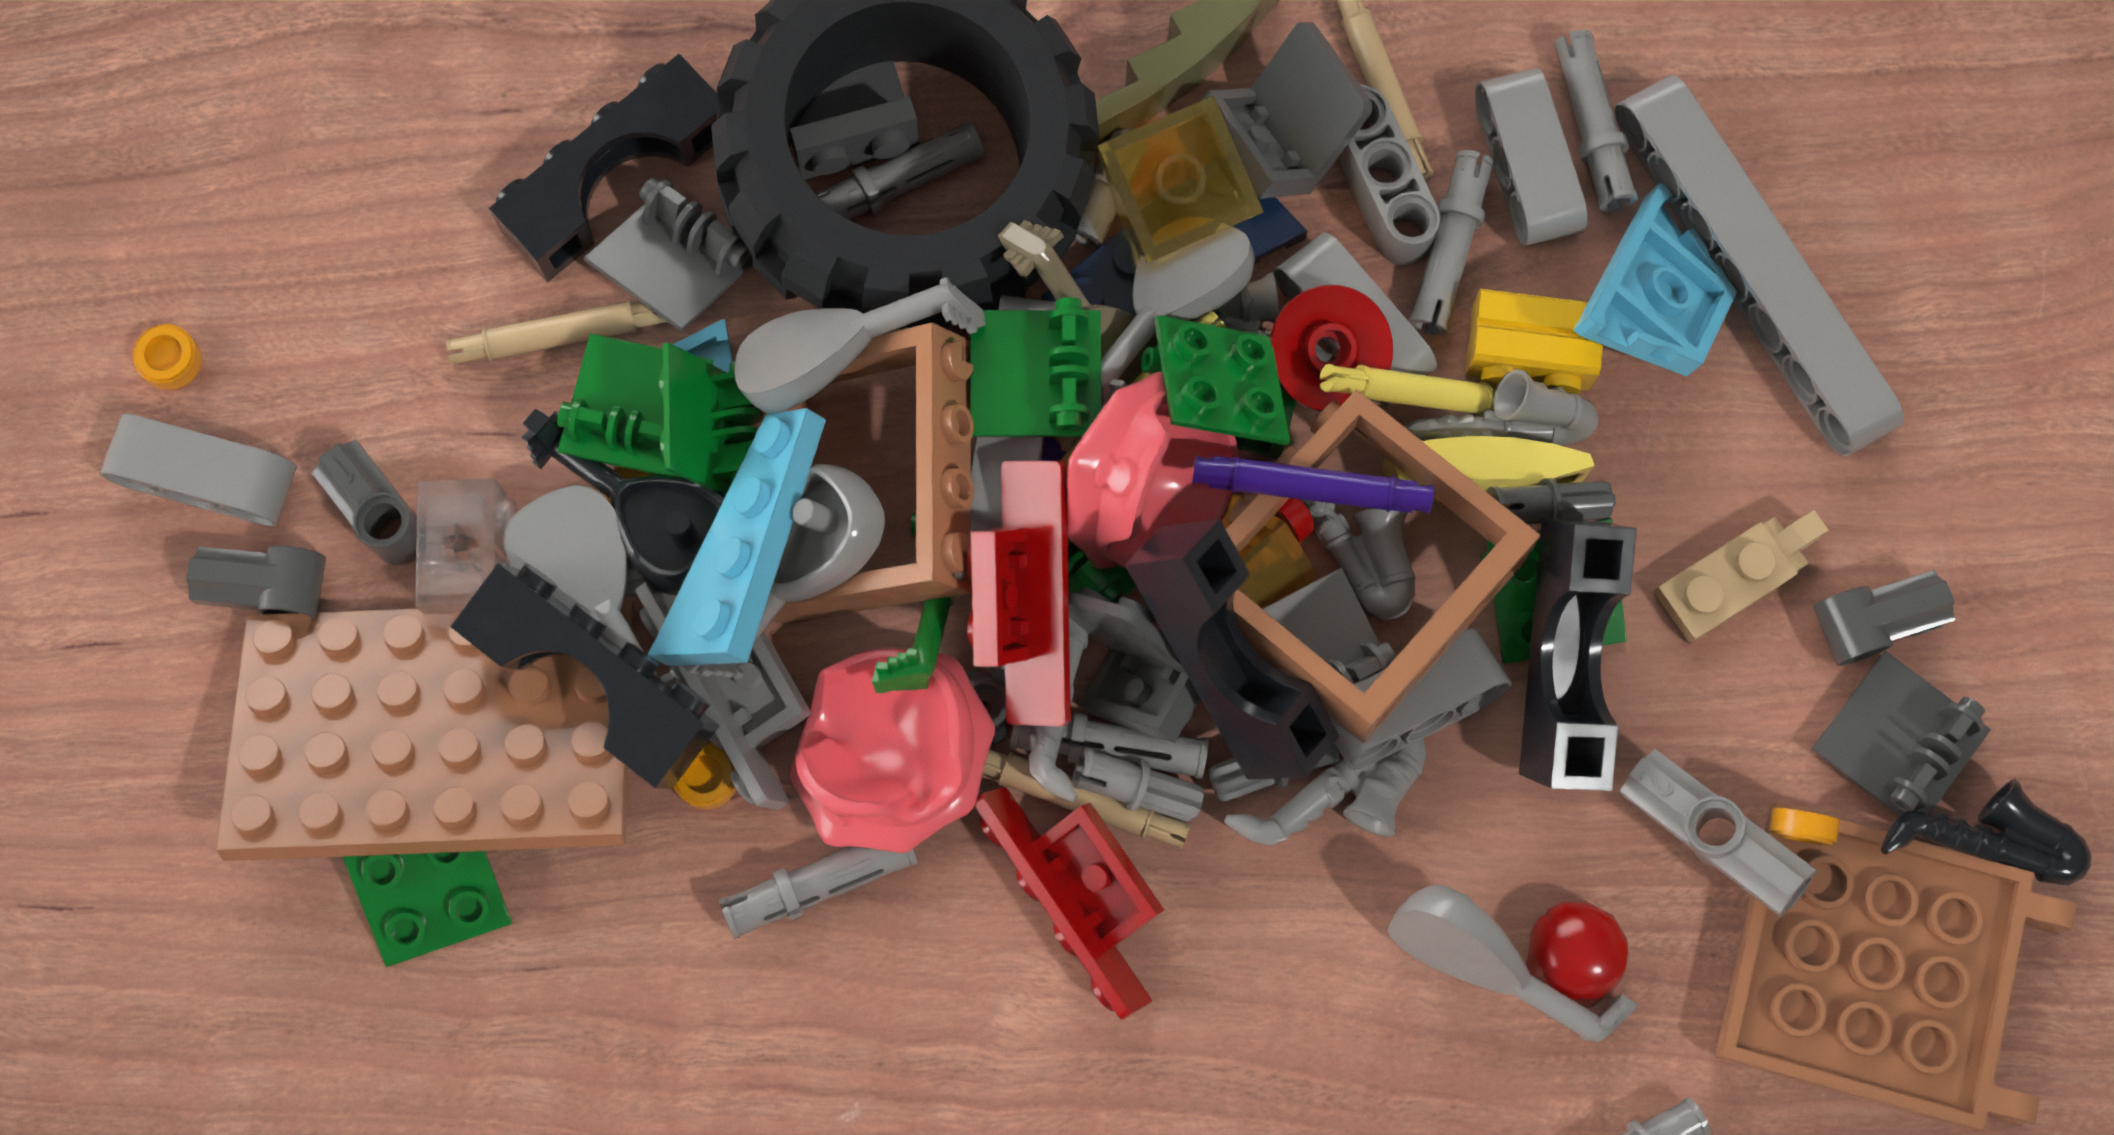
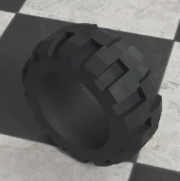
[711,0,1100,330]

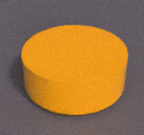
[133,324,202,390]
[674,742,736,810]
[1769,808,1840,846]

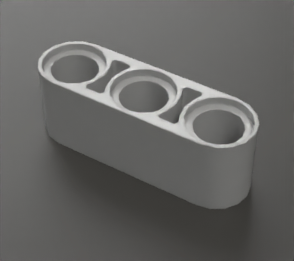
[1475,68,1587,246]
[1336,85,1440,266]
[1274,232,1437,407]
[99,414,297,527]
[1327,629,1511,770]

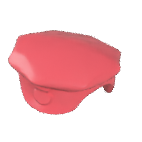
[1067,372,1238,569]
[790,647,995,853]

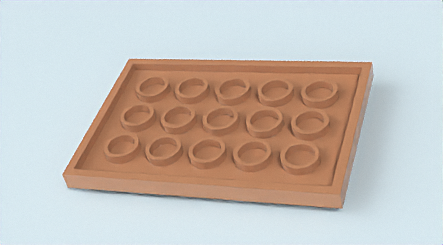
[216,601,636,861]

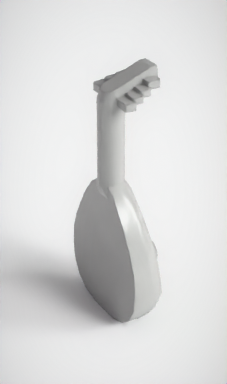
[1101,220,1255,409]
[734,277,985,414]
[683,464,885,679]
[504,485,677,689]
[1387,884,1638,1042]

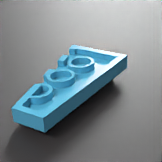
[648,408,826,666]

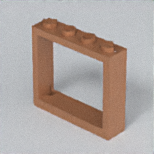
[747,323,974,624]
[1226,389,1540,744]

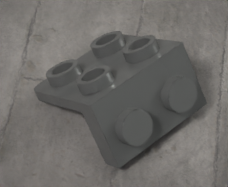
[1196,22,1372,199]
[790,61,919,180]
[1068,587,1200,743]

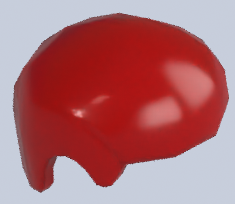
[1525,901,1629,1008]

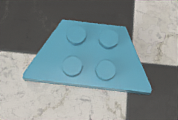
[1574,182,1737,377]

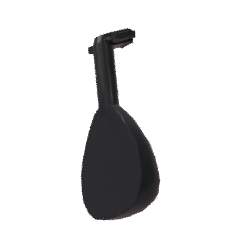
[522,409,726,596]

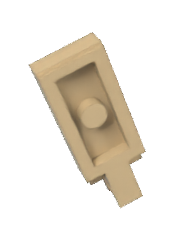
[1654,510,1829,644]

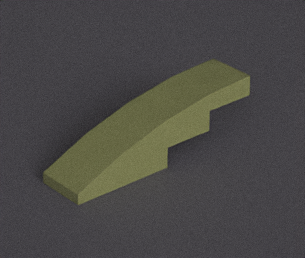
[1096,0,1279,149]

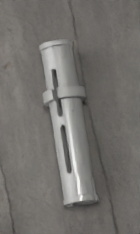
[1554,30,1638,212]
[816,121,985,220]
[1409,150,1495,335]
[1010,712,1208,779]
[718,847,918,939]

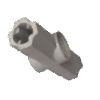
[1620,749,1817,917]

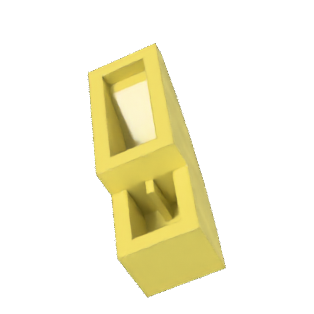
[1381,436,1595,506]

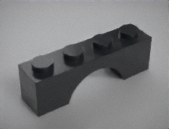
[488,54,719,282]
[1519,518,1637,791]
[1125,519,1340,780]
[450,563,720,789]

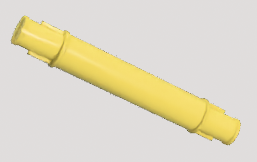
[1320,364,1497,416]

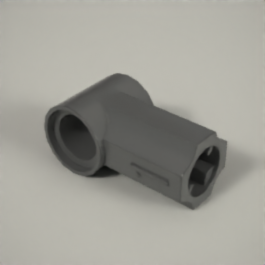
[312,439,427,565]
[186,546,326,619]
[1813,570,1955,666]

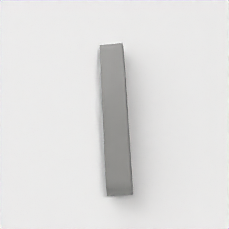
[1615,75,1904,457]

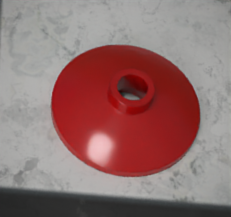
[1270,285,1393,412]

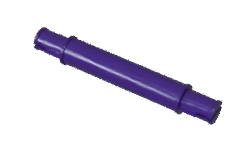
[1192,455,1434,513]

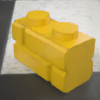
[1465,289,1603,394]

